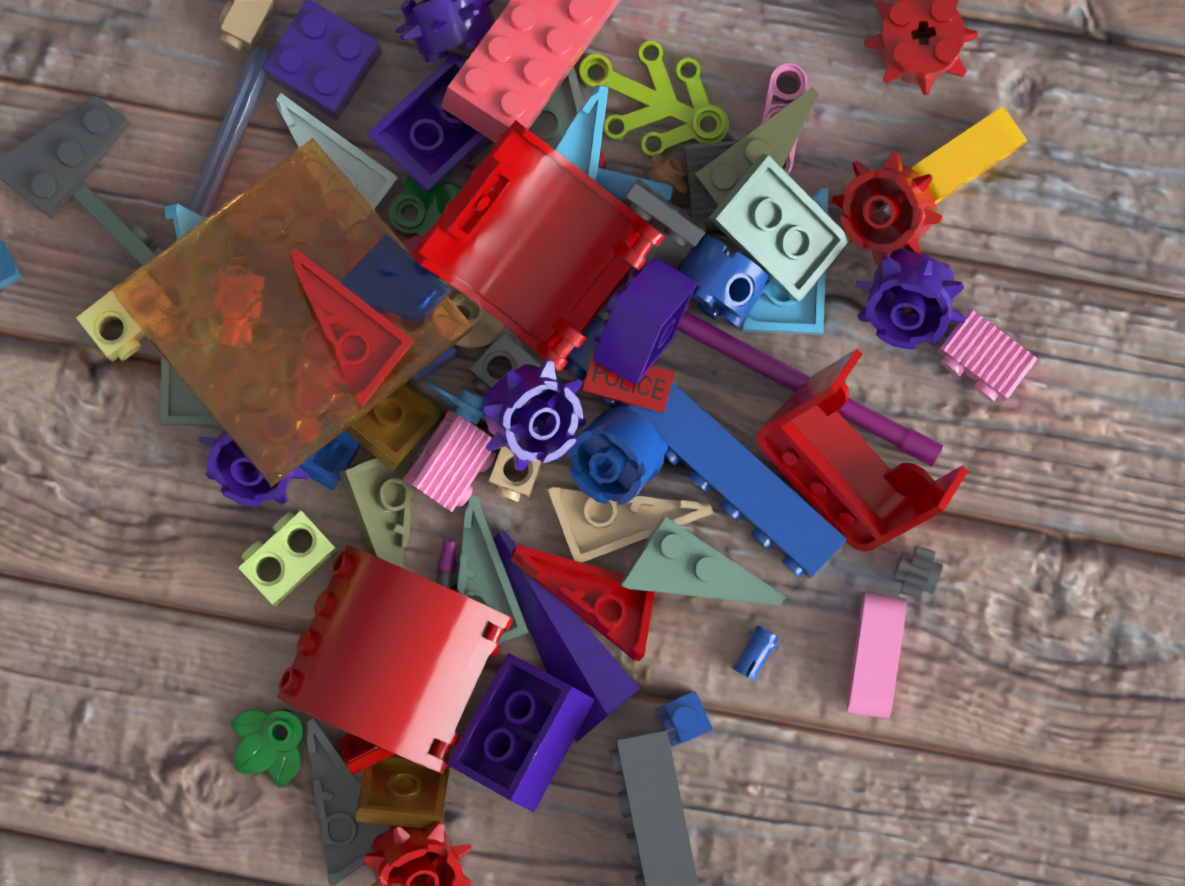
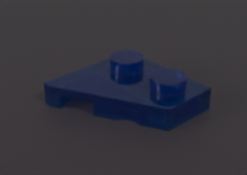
[340,234,450,324]

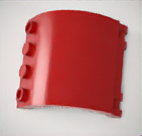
[410,119,665,372]
[277,545,513,774]

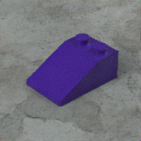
[367,52,493,193]

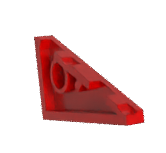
[289,248,414,407]
[510,545,655,662]

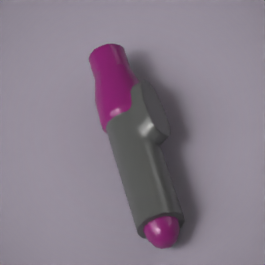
[436,541,460,590]

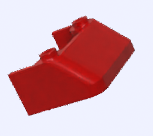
[756,348,968,552]

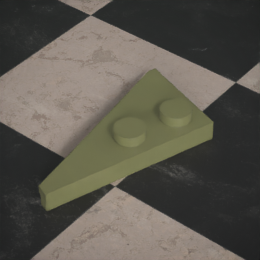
[694,87,819,207]
[338,447,416,568]

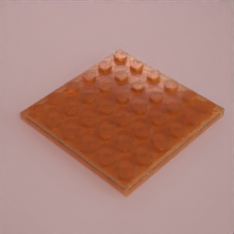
[111,138,472,487]

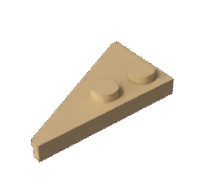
[547,487,713,563]

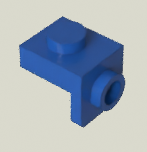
[298,415,360,491]

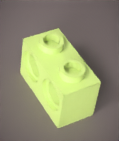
[76,266,178,362]
[238,511,338,607]

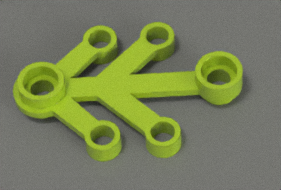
[579,40,729,159]

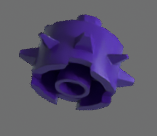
[395,0,496,62]
[855,249,966,349]
[481,359,587,471]
[198,405,309,507]

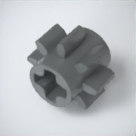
[892,545,943,599]

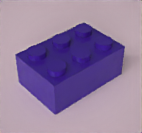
[447,652,595,812]

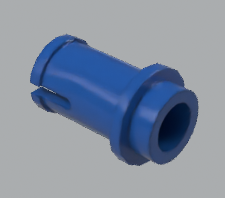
[732,625,780,681]

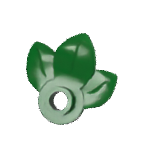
[389,176,462,237]
[230,708,304,787]

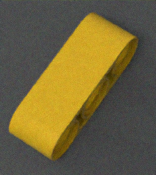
[911,107,1028,204]

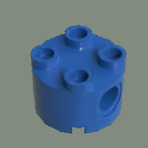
[678,235,770,329]
[567,404,668,505]

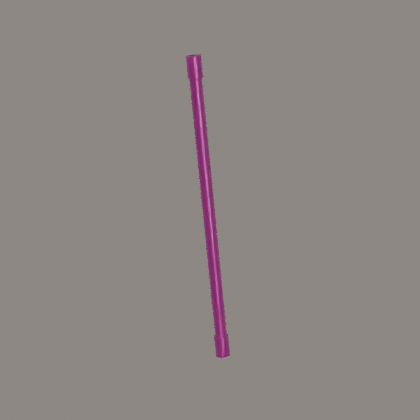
[612,279,943,467]

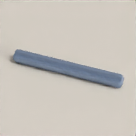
[187,46,272,220]

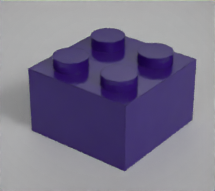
[263,0,381,121]
[593,257,697,385]

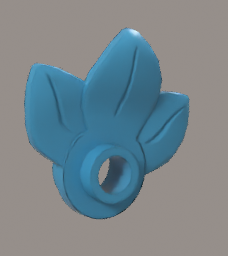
[427,380,486,424]

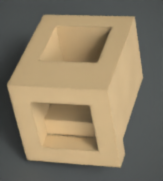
[219,0,277,52]

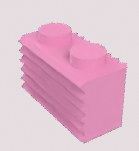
[937,308,1037,402]
[403,411,496,512]

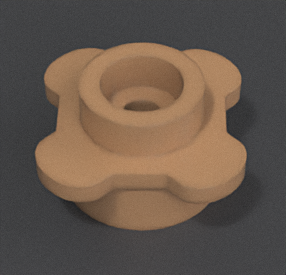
[648,154,689,195]

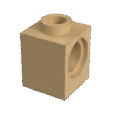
[489,446,542,502]

